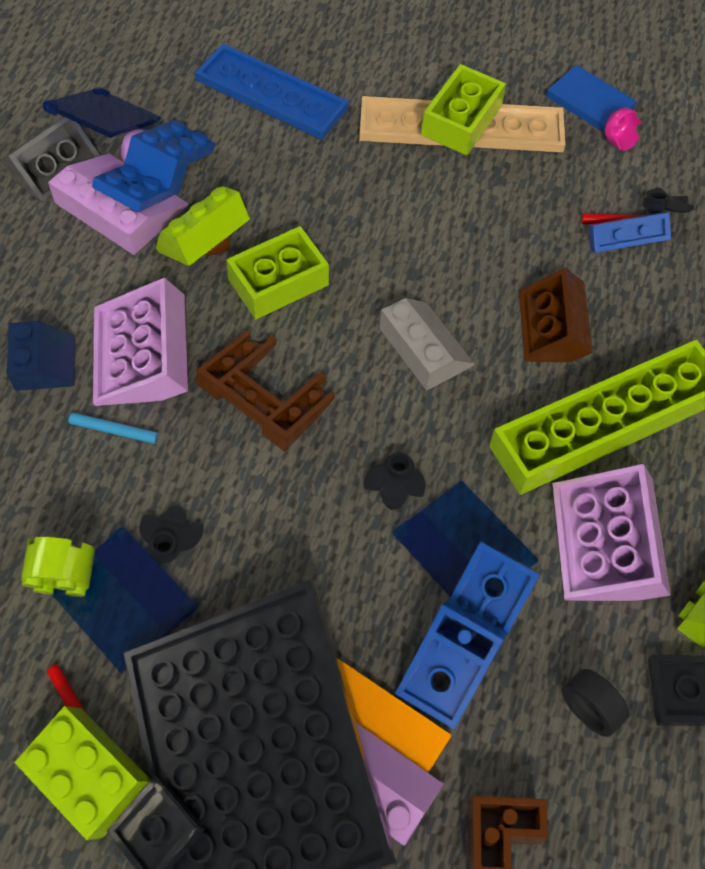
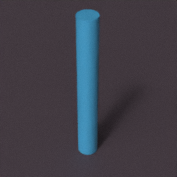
[68,412,159,444]

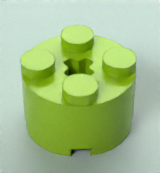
[21,537,95,597]

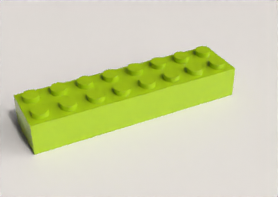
[489,339,705,495]

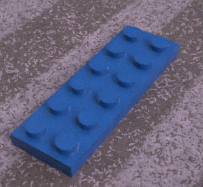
[195,43,349,140]

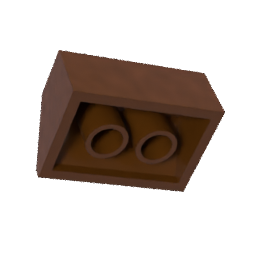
[519,267,593,362]

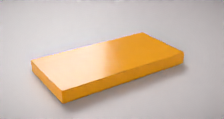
[337,658,452,773]

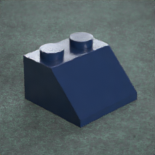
[6,321,75,391]

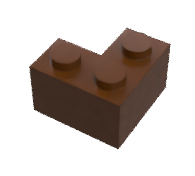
[468,796,548,869]

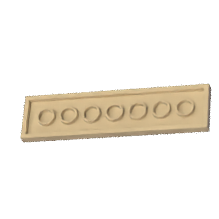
[359,96,565,152]

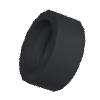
[562,669,630,737]

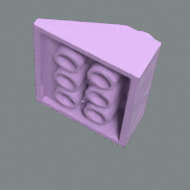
[48,153,188,255]
[93,277,188,406]
[552,464,671,601]

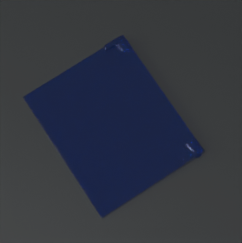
[43,87,161,138]
[392,481,539,597]
[51,527,198,674]

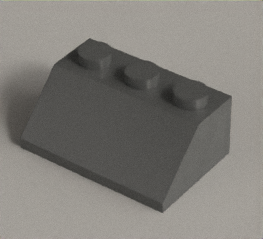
[0,113,100,202]

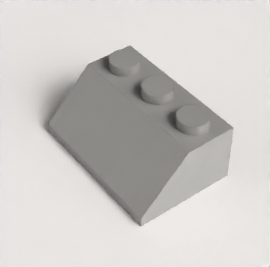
[380,298,475,391]

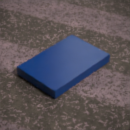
[546,65,637,132]

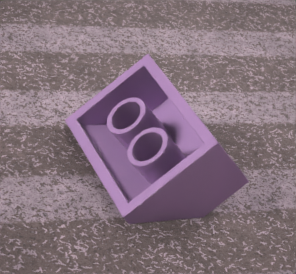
[355,723,444,847]

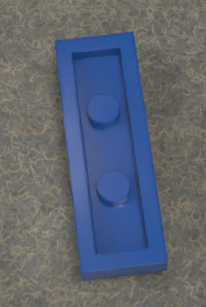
[589,212,671,253]

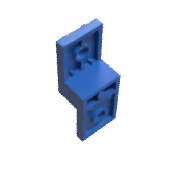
[92,120,216,213]
[395,541,541,730]

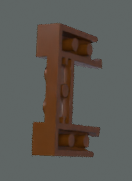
[196,330,335,452]

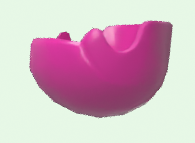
[604,107,641,151]

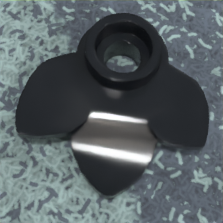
[643,188,694,213]
[364,452,426,510]
[139,505,204,563]

